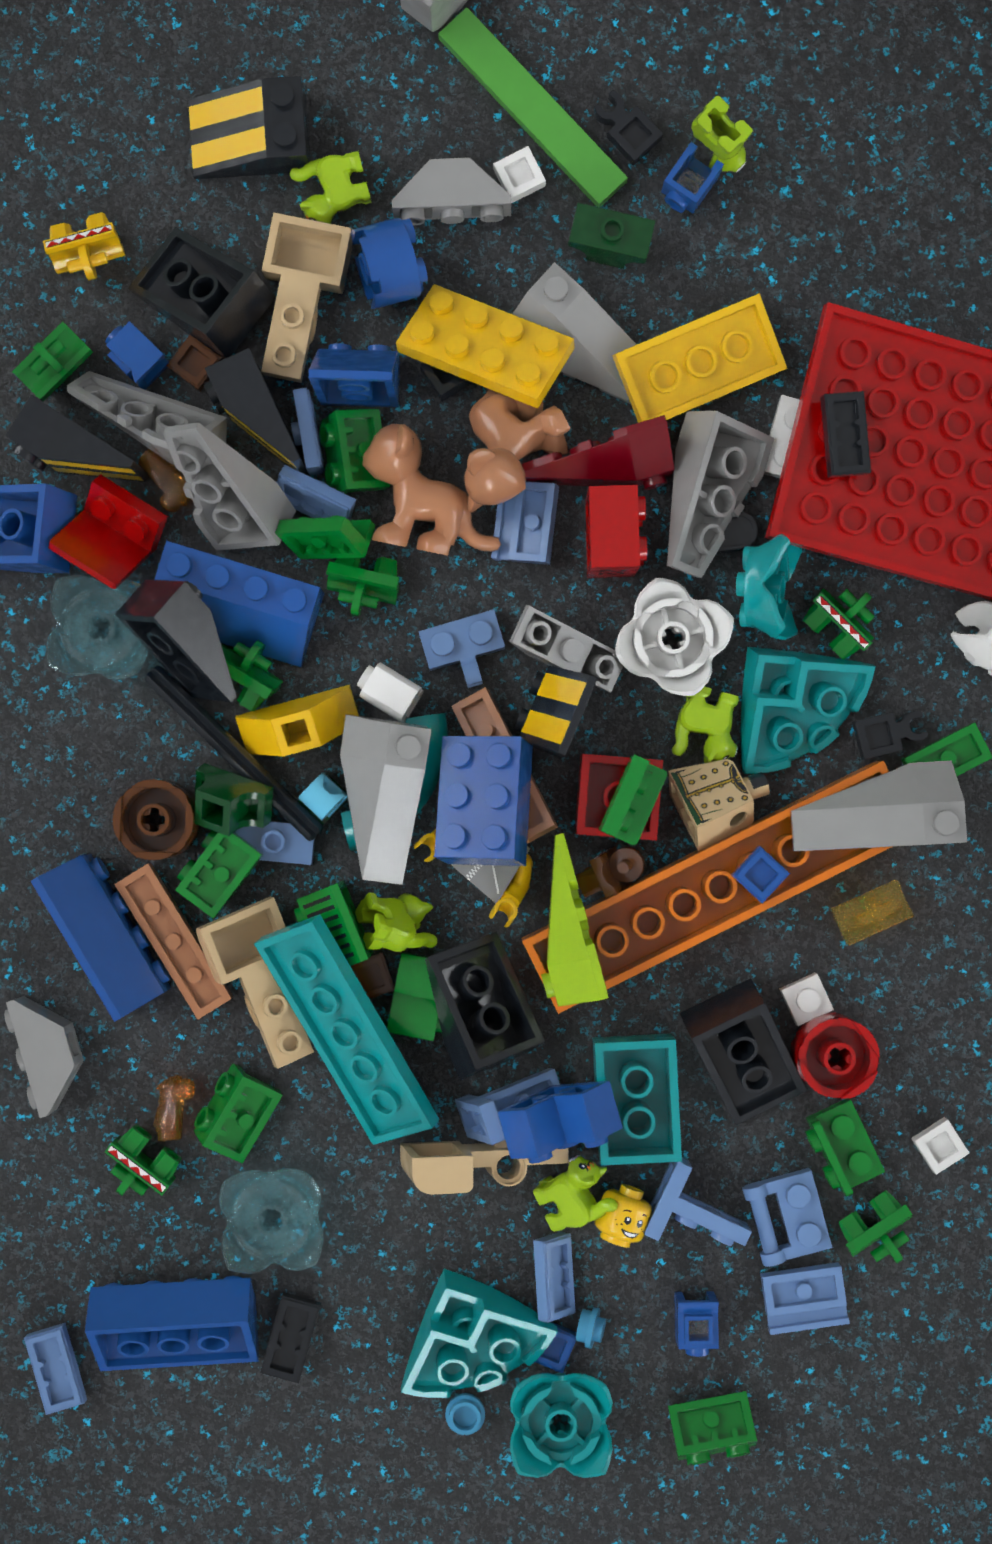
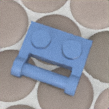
[742,1168,833,1267]

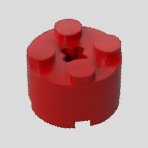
[791,1012,880,1099]

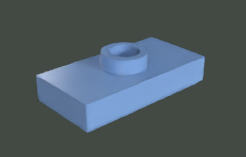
[291,388,325,475]
[277,465,356,520]
[235,821,315,865]
[533,1232,575,1323]
[24,1323,87,1415]

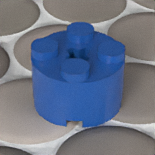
[351,217,428,309]

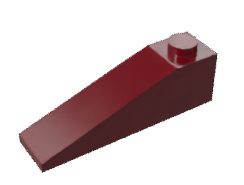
[521,415,675,490]

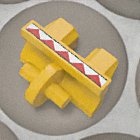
[43,212,125,281]

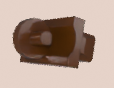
[575,846,645,898]

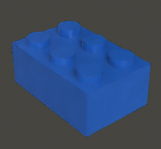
[434,736,533,866]

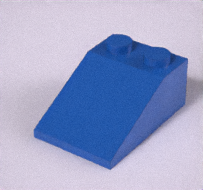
[308,343,400,407]
[0,484,77,573]

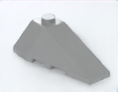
[512,262,637,404]
[67,371,227,465]
[667,411,774,578]
[163,422,296,551]
[340,714,431,885]
[791,760,967,851]

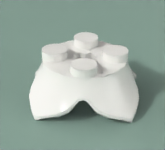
[615,578,734,696]

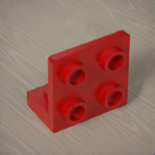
[48,474,168,589]

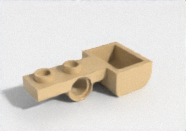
[261,212,352,383]
[196,896,314,1069]
[400,1140,569,1195]

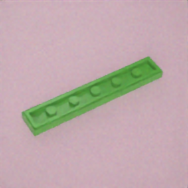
[438,7,628,208]

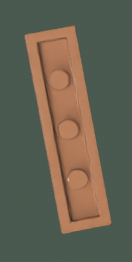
[451,687,558,844]
[114,863,234,1019]

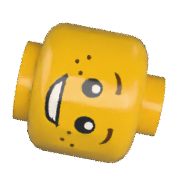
[594,1184,652,1248]

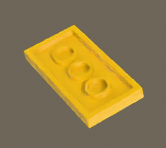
[396,284,575,409]
[612,293,788,423]

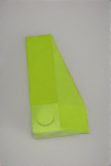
[541,833,609,1007]

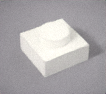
[493,146,546,203]
[779,972,834,1026]
[911,1117,969,1175]

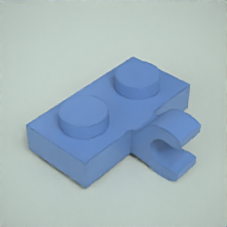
[418,609,505,688]

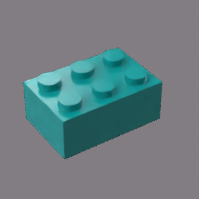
[592,1034,682,1166]

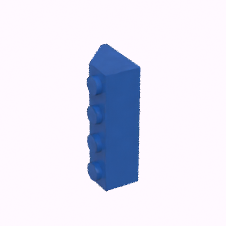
[154,541,324,668]
[31,854,171,1022]
[85,1276,259,1371]

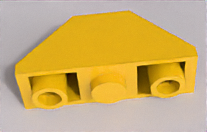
[235,685,359,757]

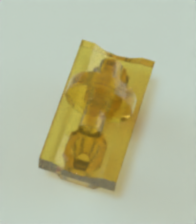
[830,880,914,946]

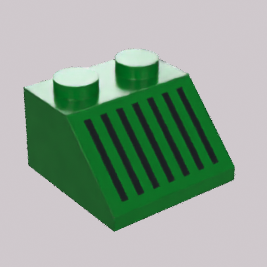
[294,880,374,966]

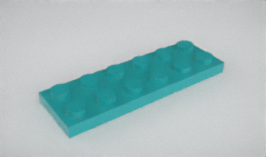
[254,914,440,1145]

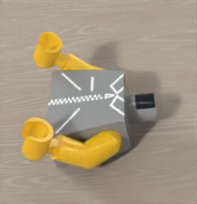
[414,829,533,928]

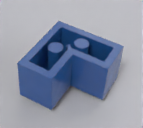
[498,1081,623,1164]

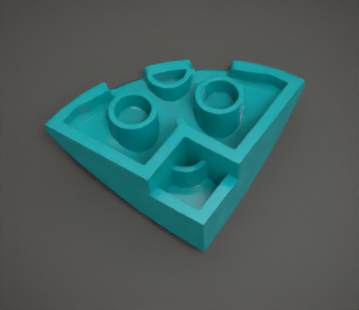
[741,647,876,774]
[401,1269,558,1398]

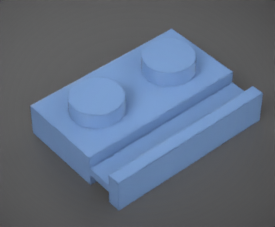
[491,482,559,565]
[760,1262,850,1335]

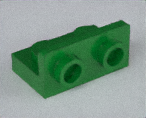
[319,409,390,494]
[275,515,375,559]
[599,754,667,845]
[175,830,264,919]
[194,1063,283,1164]
[805,1098,885,1197]
[668,1391,757,1466]

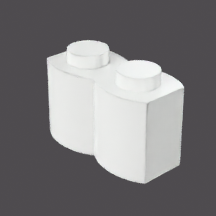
[357,662,424,723]

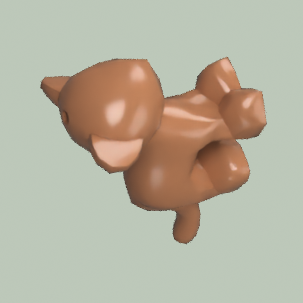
[464,388,570,512]
[362,424,501,556]

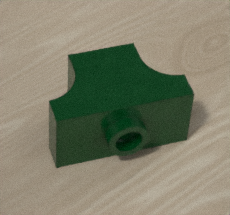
[568,203,655,269]
[195,763,273,836]

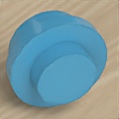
[576,1307,606,1349]
[445,1393,485,1435]

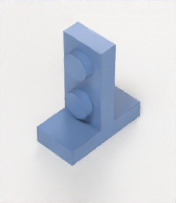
[455,1068,560,1145]
[644,1157,752,1246]

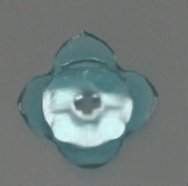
[46,575,148,680]
[219,1168,324,1274]

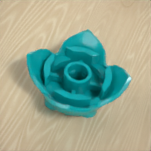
[736,534,802,640]
[510,1373,613,1478]

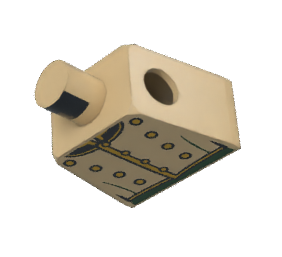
[668,759,770,851]

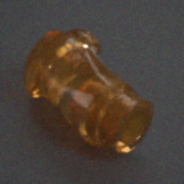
[138,449,191,513]
[153,1075,195,1141]

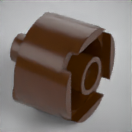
[112,779,201,860]

